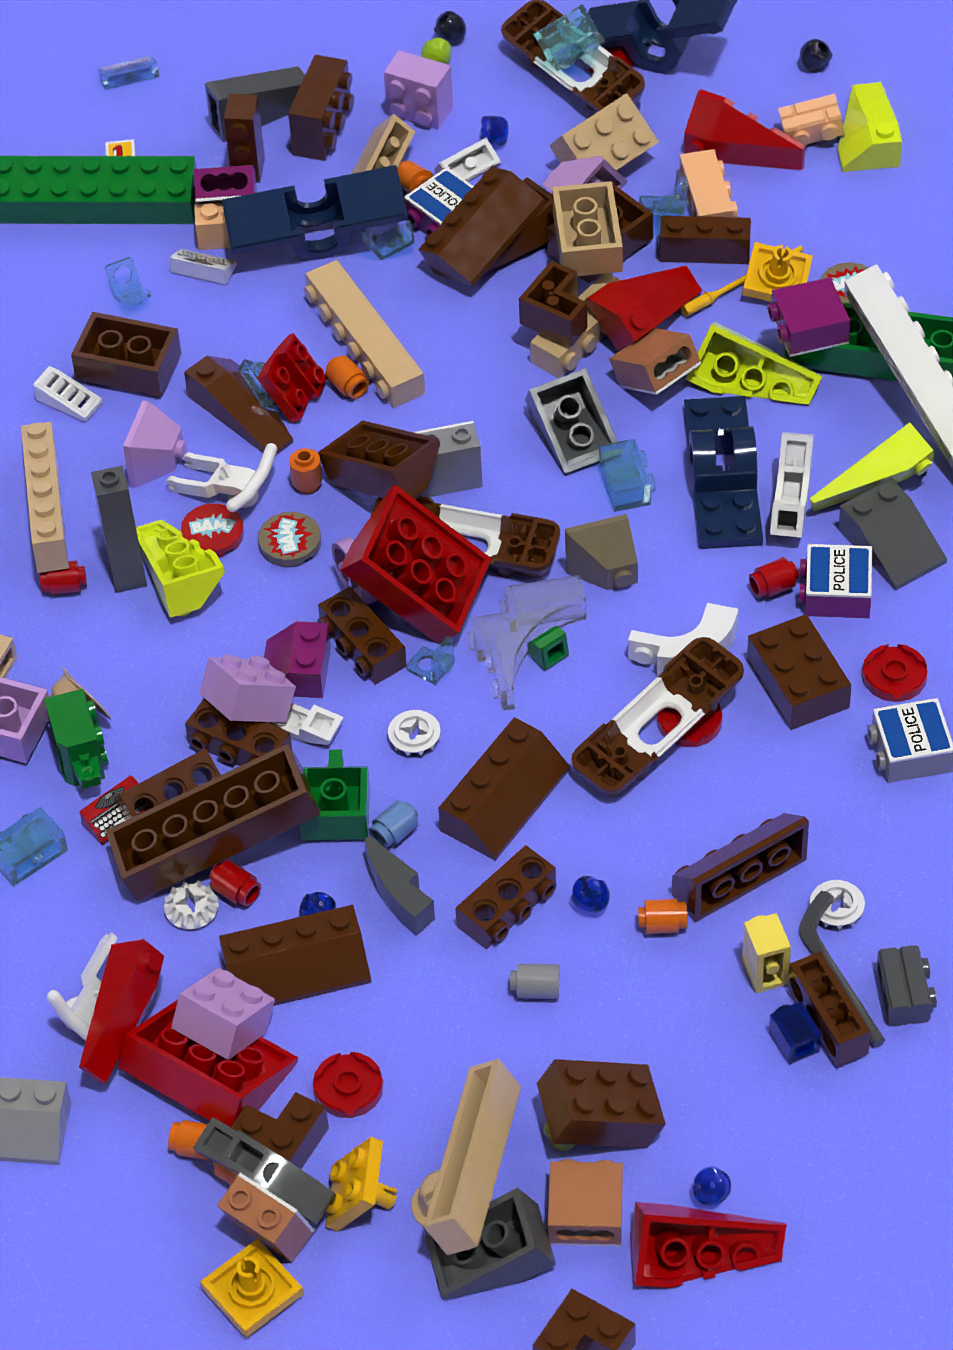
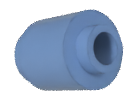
[369,800,418,849]

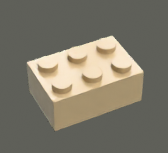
[549,93,659,171]
[552,181,623,276]

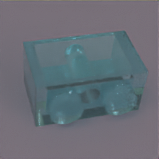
[534,4,605,71]
[599,439,655,512]
[0,807,68,887]

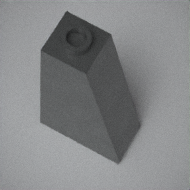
[205,66,305,143]
[91,466,147,593]

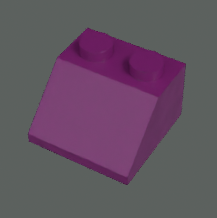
[264,621,331,698]

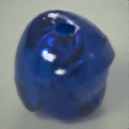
[479,115,509,146]
[571,875,610,913]
[299,892,336,917]
[692,1166,731,1205]

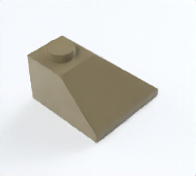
[565,514,638,590]

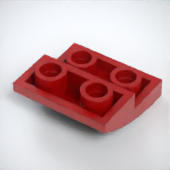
[257,333,327,423]

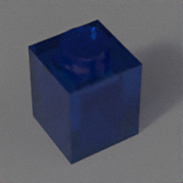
[769,1001,821,1065]

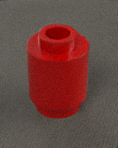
[748,557,799,598]
[39,560,87,595]
[210,860,261,907]

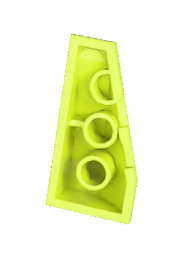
[838,82,902,172]
[686,322,823,405]
[810,422,934,512]
[136,520,225,618]

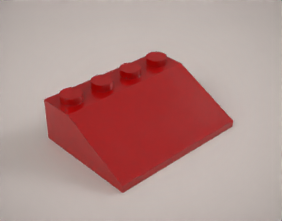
[339,484,492,644]
[118,1000,299,1127]

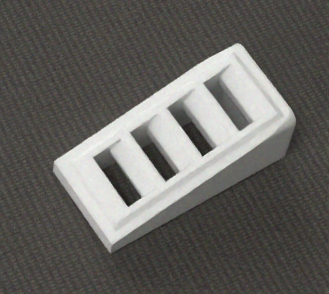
[33,366,103,422]

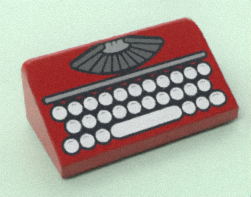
[80,776,149,845]

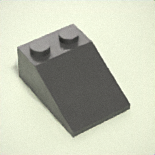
[525,368,622,475]
[838,478,947,591]
[425,1187,556,1300]

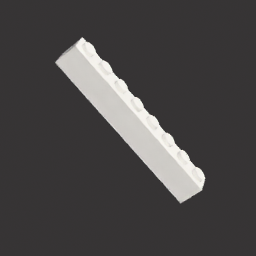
[844,264,953,470]

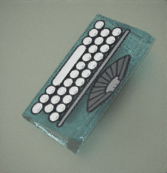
[97,56,159,90]

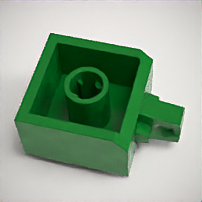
[44,689,109,789]
[299,749,370,840]

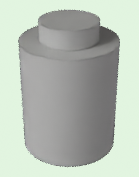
[510,963,560,999]

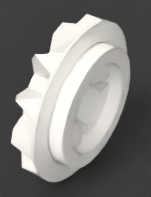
[388,710,441,756]
[164,880,219,929]
[810,880,865,930]

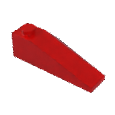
[684,89,805,171]
[584,265,703,351]
[79,939,164,1084]
[631,1202,787,1288]

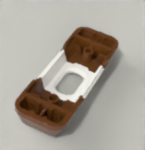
[501,0,645,112]
[371,496,561,578]
[571,637,744,797]

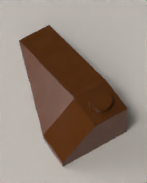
[485,177,554,273]
[184,355,293,456]

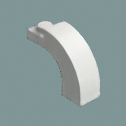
[770,432,814,538]
[628,603,739,676]

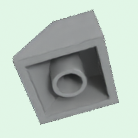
[0,1077,71,1165]

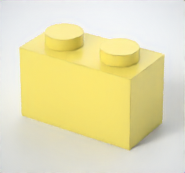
[742,913,791,993]

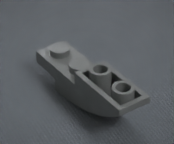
[193,1117,336,1225]

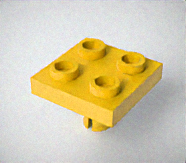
[742,242,813,302]
[326,1137,397,1231]
[200,1238,304,1338]

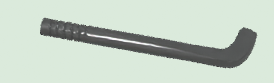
[800,891,885,1047]

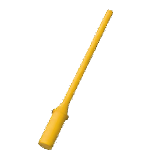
[681,246,803,317]

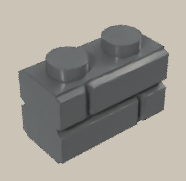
[876,945,937,1026]

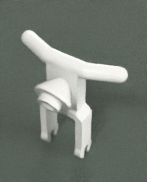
[165,443,277,512]
[47,932,117,1041]

